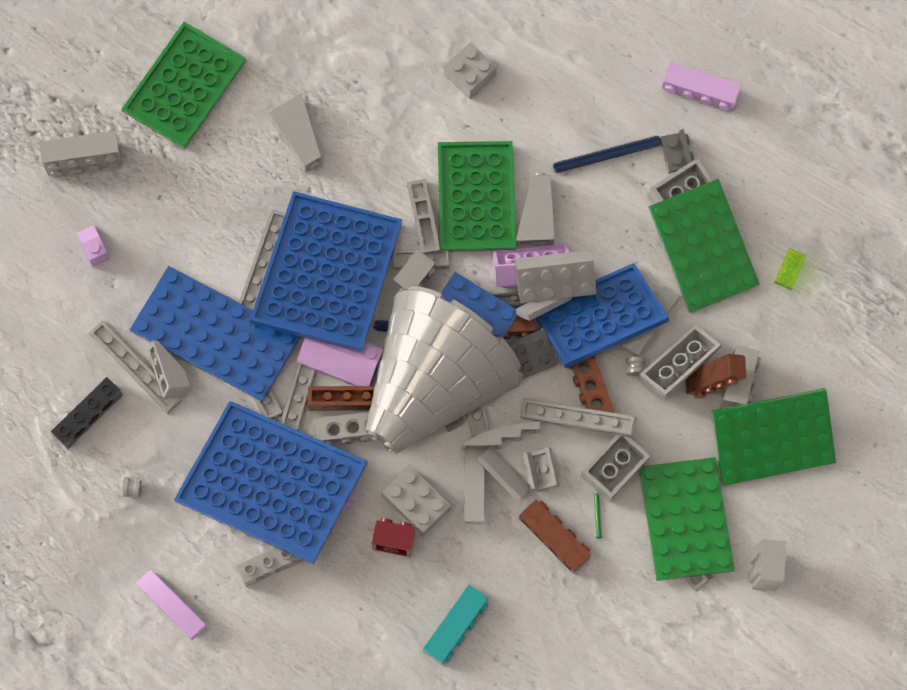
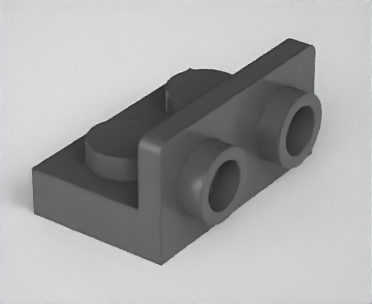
[660,129,694,173]

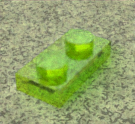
[774,248,806,290]

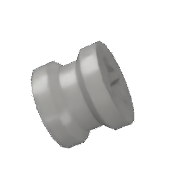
[626,357,645,376]
[123,477,142,498]

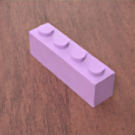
[662,62,741,111]

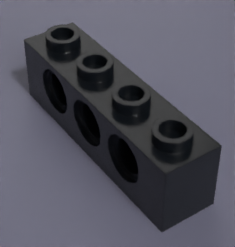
[51,377,123,450]

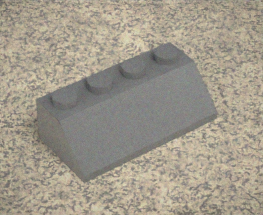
[640,325,722,397]

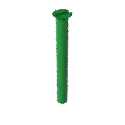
[594,493,602,538]

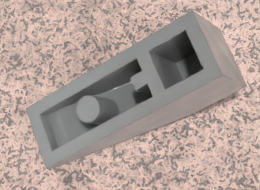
[147,340,191,399]

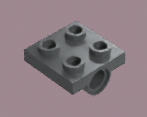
[508,329,557,379]

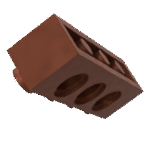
[568,355,615,413]

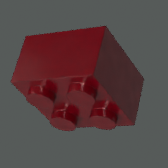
[372,518,415,557]

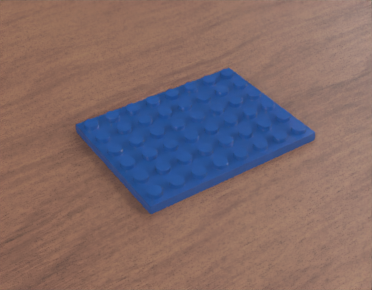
[250,191,402,352]
[174,401,368,565]

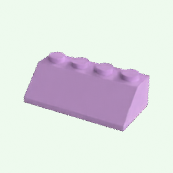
[492,244,569,288]
[297,338,383,386]

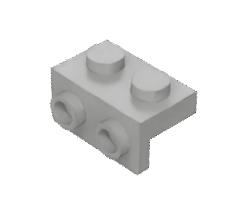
[523,447,560,492]

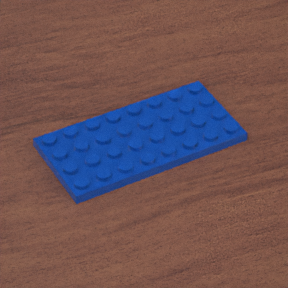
[129,266,301,403]

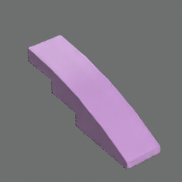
[136,570,206,640]

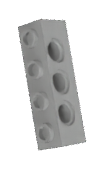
[313,412,371,445]
[236,548,304,587]

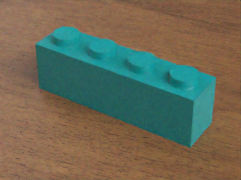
[423,585,489,665]

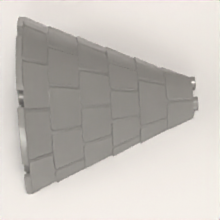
[365,286,523,453]

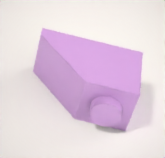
[77,226,110,267]

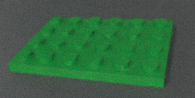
[121,22,246,149]
[438,141,516,251]
[648,179,760,313]
[711,388,836,486]
[639,457,735,581]

